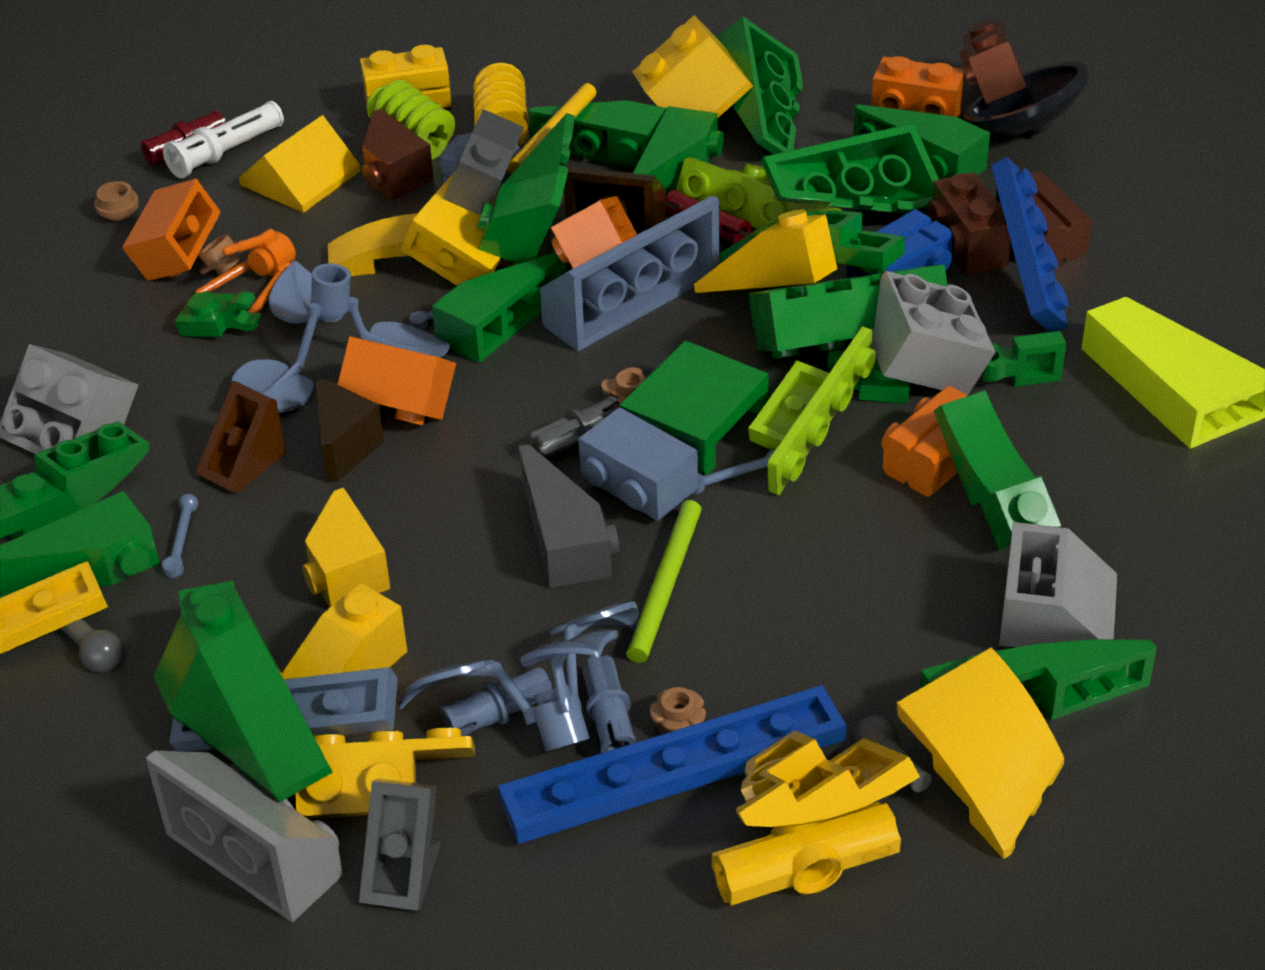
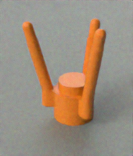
[195,228,296,313]

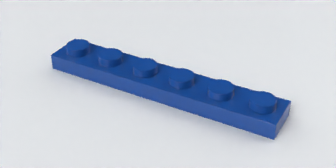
[498,685,846,844]

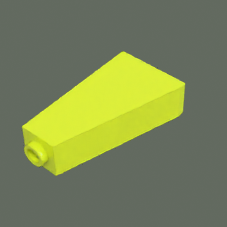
[1081,297,1265,449]

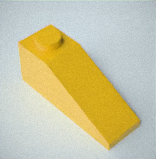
[694,209,837,293]
[282,582,408,679]

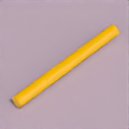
[507,83,596,175]

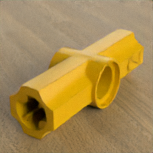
[712,801,901,906]

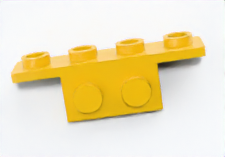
[296,728,475,819]

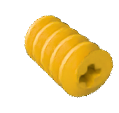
[473,62,528,147]

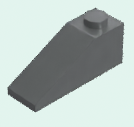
[444,109,524,215]
[518,444,620,588]

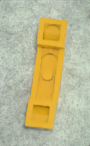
[328,213,418,276]

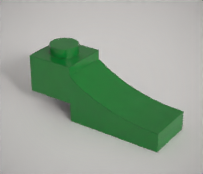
[933,390,1061,550]

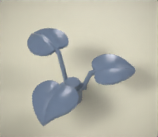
[231,260,450,413]
[398,602,639,752]

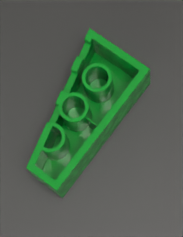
[748,264,947,358]

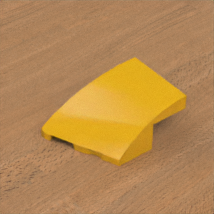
[897,647,1064,859]
[736,730,920,827]

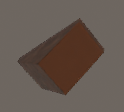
[195,381,286,493]

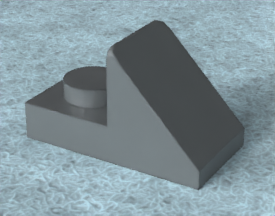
[359,778,440,911]

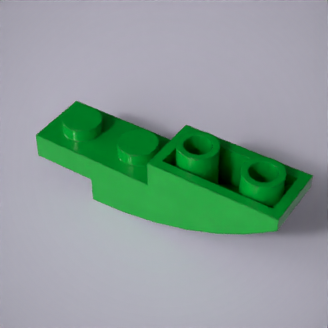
[719,211,905,273]
[0,421,149,539]

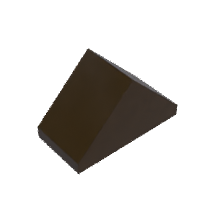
[316,379,384,483]

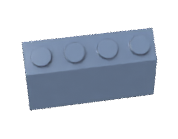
[540,195,719,352]

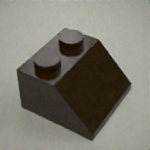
[564,166,666,235]

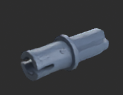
[582,655,637,753]
[440,668,553,736]

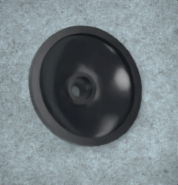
[964,62,1089,136]

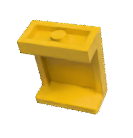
[400,173,504,286]

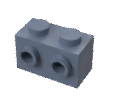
[579,407,698,521]

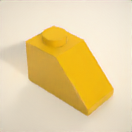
[302,487,391,608]

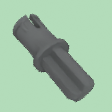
[529,396,620,458]

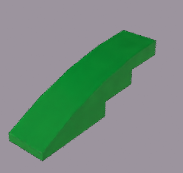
[920,639,1157,720]

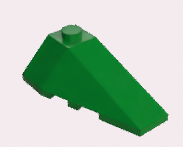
[716,16,803,154]
[476,113,575,264]
[761,123,939,214]
[154,585,333,803]

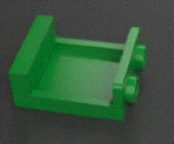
[619,340,769,476]

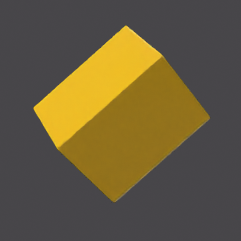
[238,115,361,213]

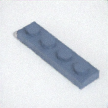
[170,667,398,752]

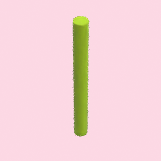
[626,500,702,663]

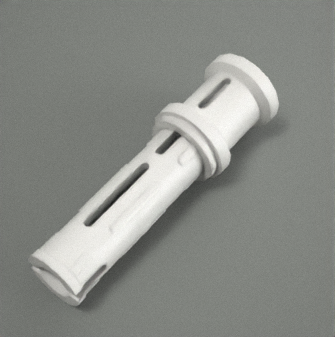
[163,101,284,178]

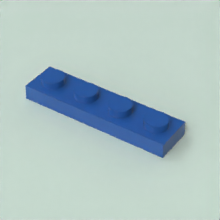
[991,157,1069,332]

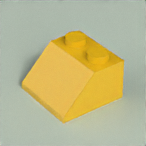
[632,15,753,118]

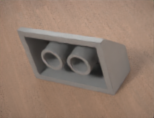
[146,750,343,923]

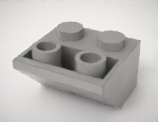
[872,271,996,395]
[0,344,139,454]
[999,522,1117,647]

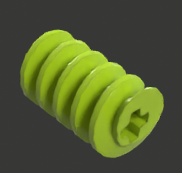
[367,80,455,160]

